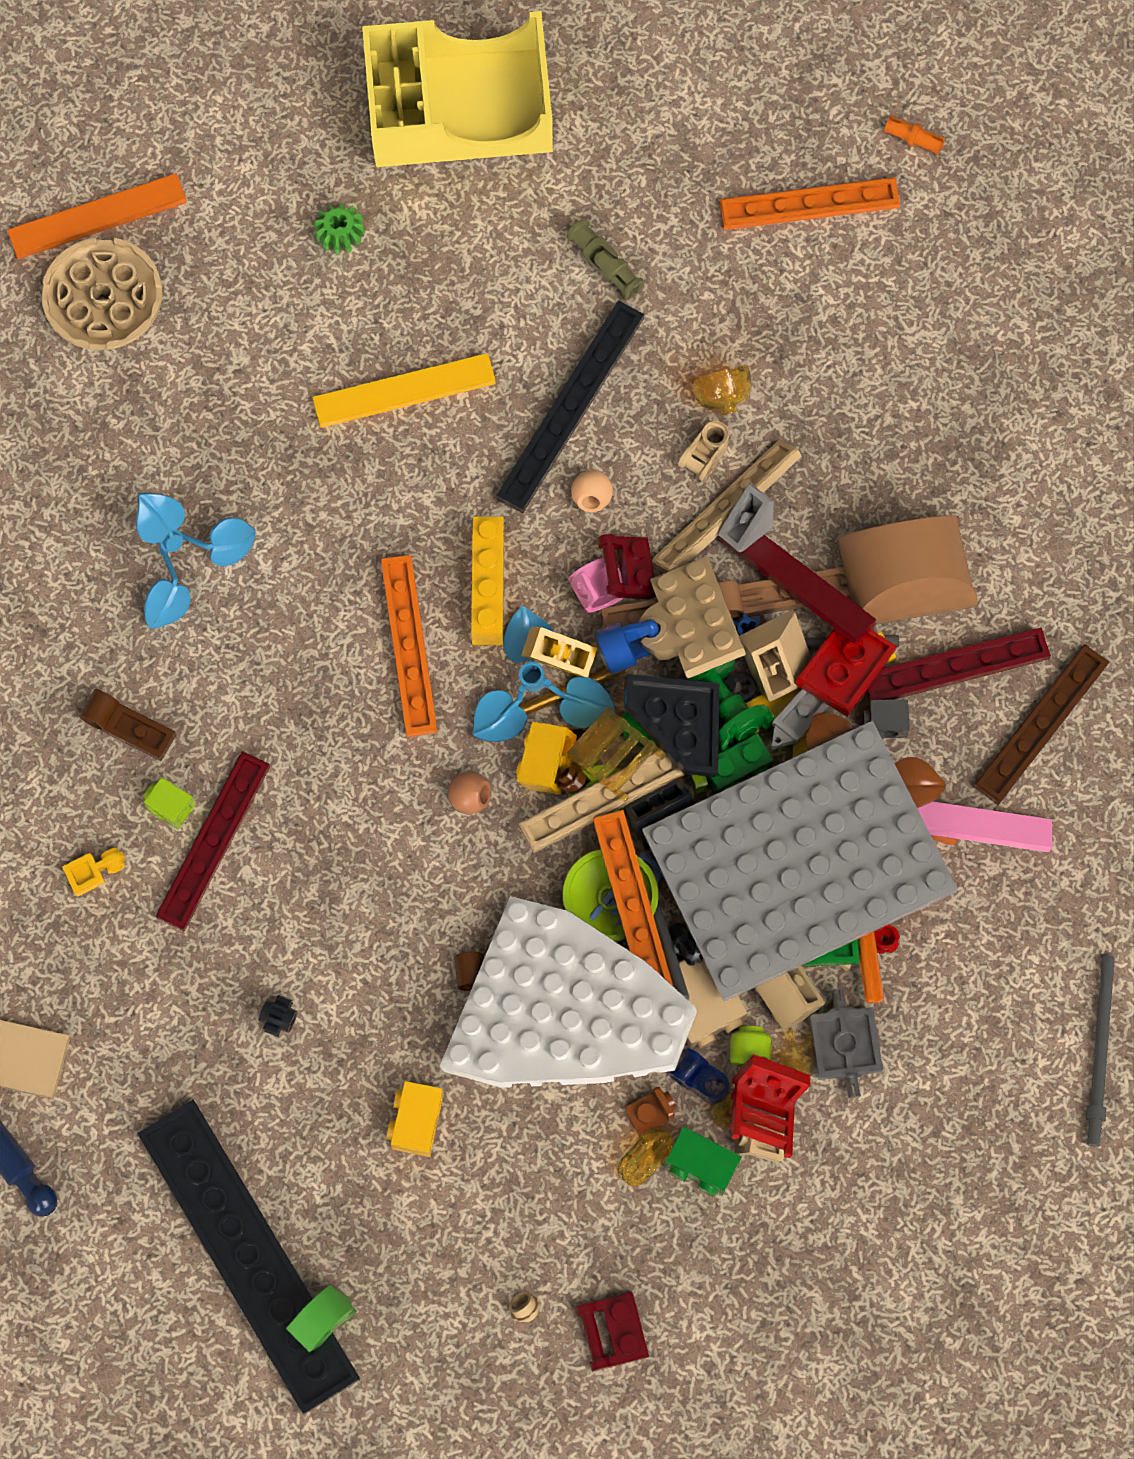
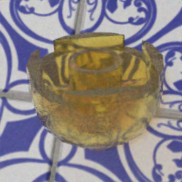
[690,365,752,416]

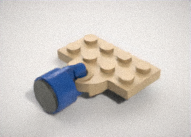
[594,556,746,678]

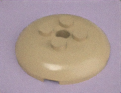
[41,238,162,350]

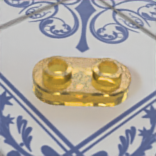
[617,1127,673,1187]

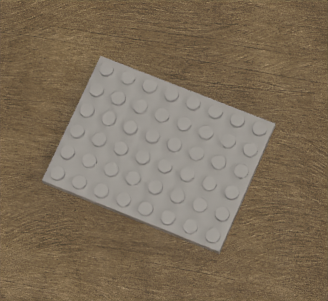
[642,721,958,1002]

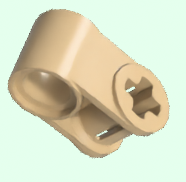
[678,421,729,482]

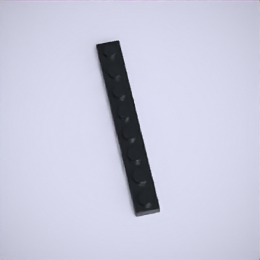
[496,300,644,514]

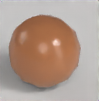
[448,771,491,815]

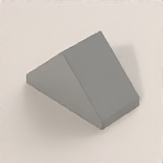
[717,484,774,552]

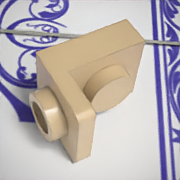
[734,1121,785,1163]

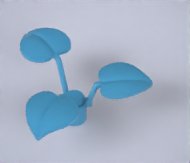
[136,493,256,629]
[472,606,615,742]

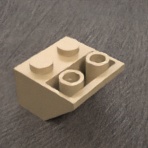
[739,609,811,702]

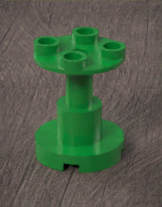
[687,660,775,752]

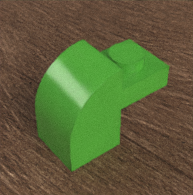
[286,1285,357,1352]

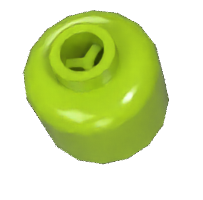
[729,1026,772,1069]

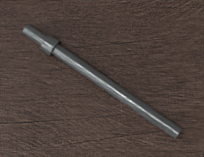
[1086,955,1115,1147]

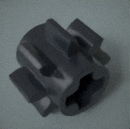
[258,995,298,1037]

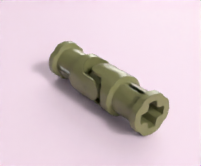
[566,218,645,300]

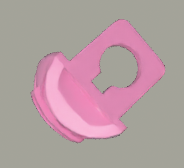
[567,558,624,614]

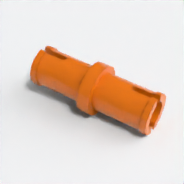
[884,115,946,155]

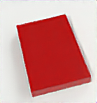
[795,629,897,717]

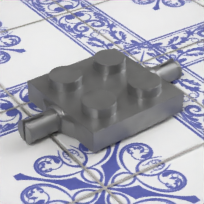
[809,988,883,1099]

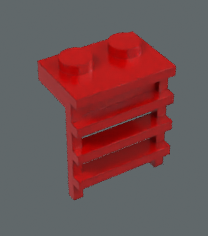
[729,1054,811,1158]

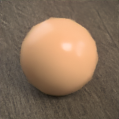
[571,470,613,512]

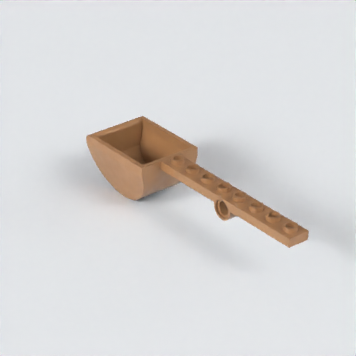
[601,515,978,628]

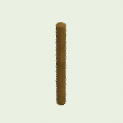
[519,668,626,715]

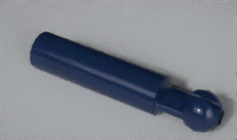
[0,1120,58,1217]

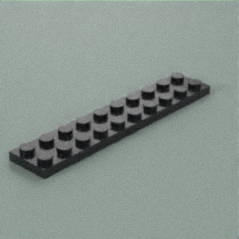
[137,1099,361,1415]

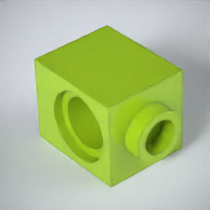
[143,777,196,830]

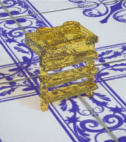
[567,707,666,802]

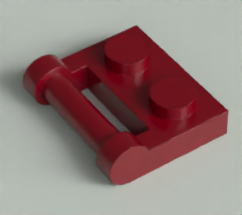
[597,534,656,599]
[575,1292,649,1372]

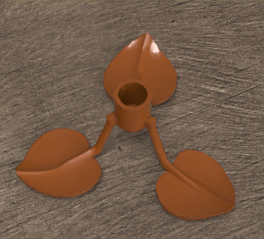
[806,713,946,808]

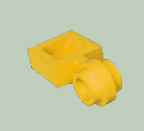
[62,848,126,897]

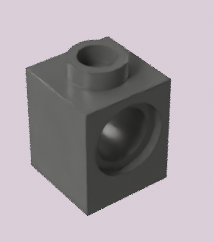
[863,699,910,738]

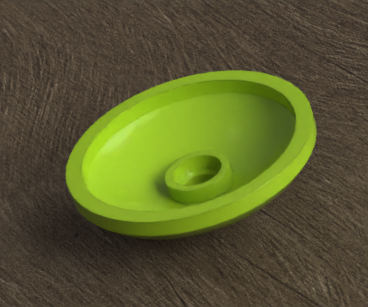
[563,849,658,942]

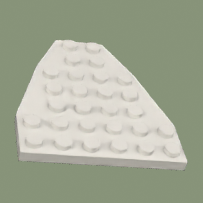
[440,896,697,1088]

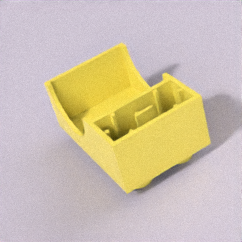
[362,11,553,167]

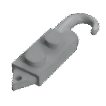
[771,689,830,750]

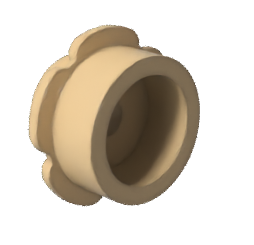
[509,1292,540,1323]

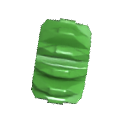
[314,201,365,255]

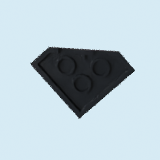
[624,674,720,777]

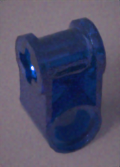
[668,1047,729,1105]

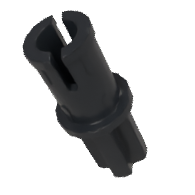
[669,923,703,966]

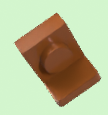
[624,1086,677,1137]

